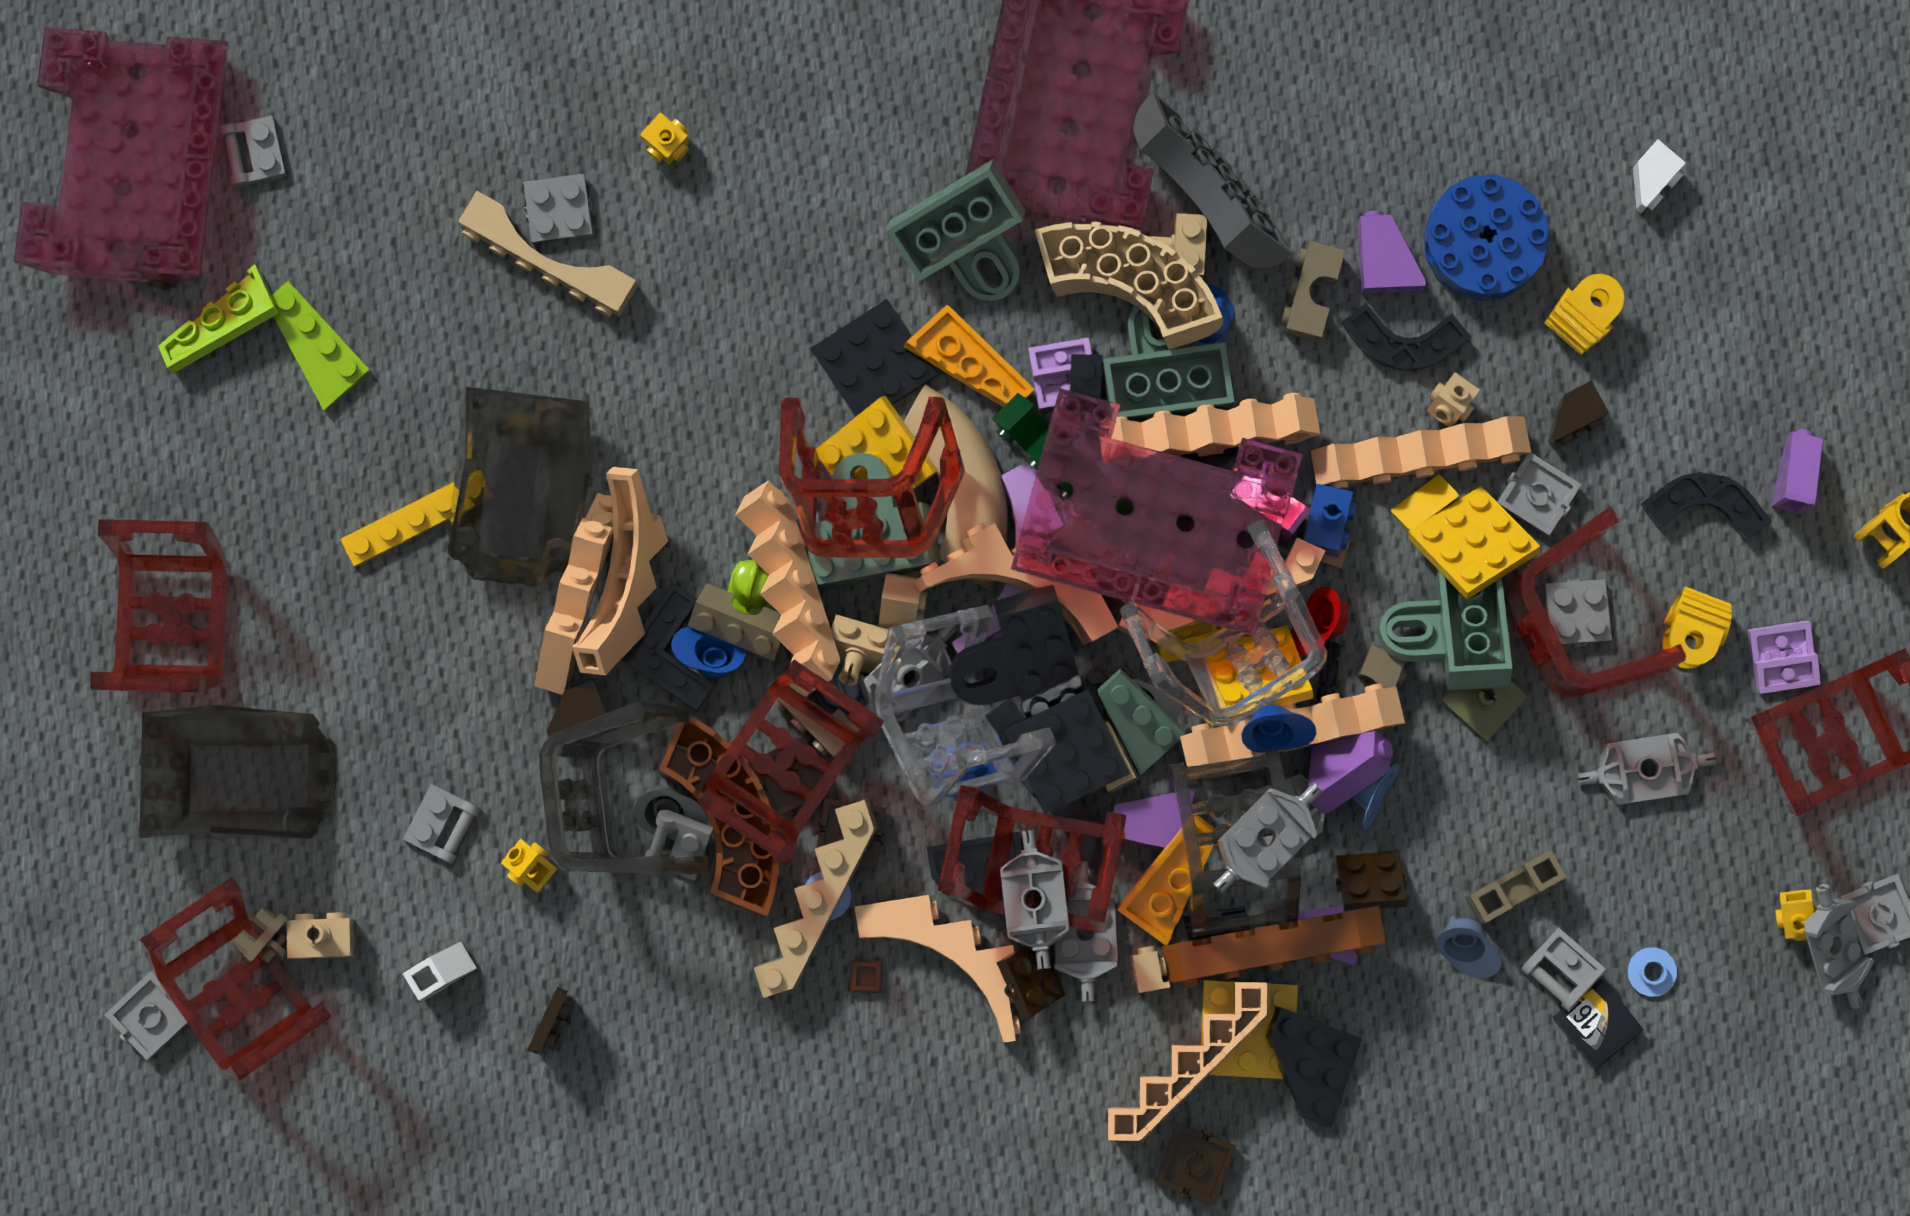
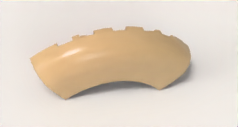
[1035,222,1223,350]
[904,385,1008,591]

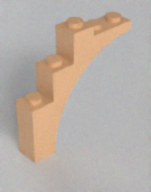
[572,467,668,676]
[534,493,613,695]
[914,523,1118,645]
[855,895,1021,1043]

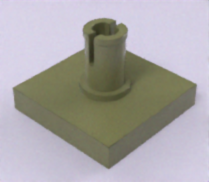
[1440,681,1528,743]

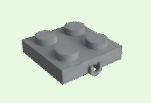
[523,174,593,244]
[1497,453,1582,537]
[1542,579,1612,648]
[1838,874,1910,955]
[105,971,195,1061]

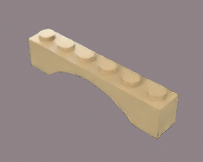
[458,191,638,317]

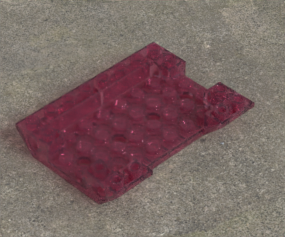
[965,0,1189,229]
[14,27,229,284]
[1011,388,1303,636]

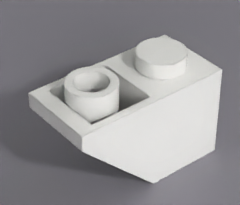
[1633,139,1686,214]
[403,942,477,1002]

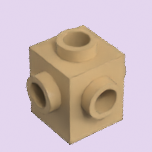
[1427,372,1480,427]

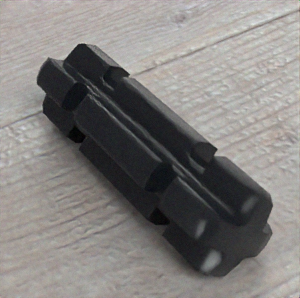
[1317,642,1341,702]

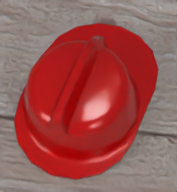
[1291,587,1350,655]

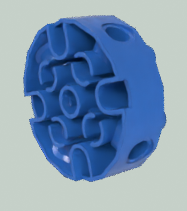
[1423,174,1550,301]

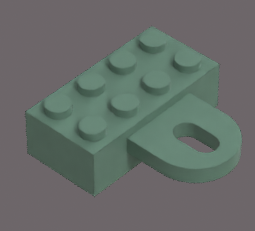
[886,159,1026,301]
[1102,306,1235,422]
[804,453,941,589]
[1379,569,1513,690]

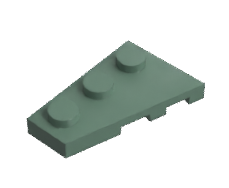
[1098,669,1186,775]

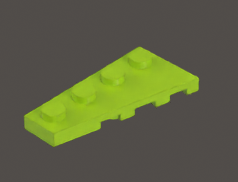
[158,264,279,374]
[271,281,371,412]

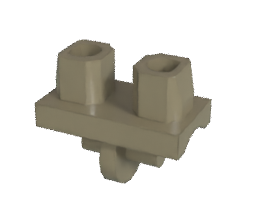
[231,907,287,966]

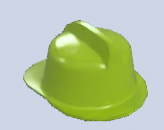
[728,560,774,615]

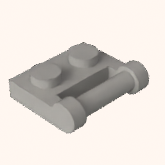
[219,116,287,187]
[403,784,481,864]
[643,810,713,881]
[1521,928,1606,1012]

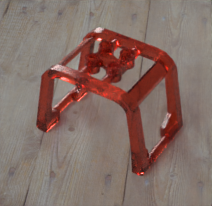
[779,397,965,558]
[1506,508,1686,698]
[90,519,227,692]
[1746,648,1910,816]
[696,659,885,864]
[938,785,1127,933]
[139,877,332,1081]

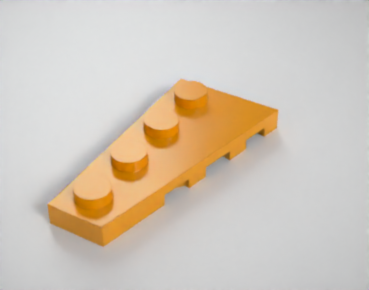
[904,304,1035,407]
[1117,813,1219,946]

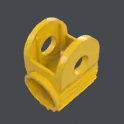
[1544,274,1624,355]
[1853,492,1910,569]
[1662,586,1732,669]

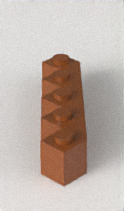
[1162,906,1386,988]

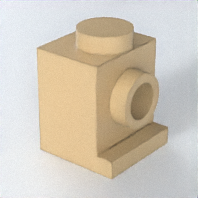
[1131,946,1170,994]

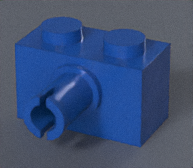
[1304,484,1357,557]

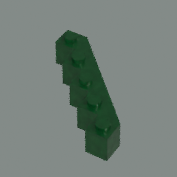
[992,393,1173,573]

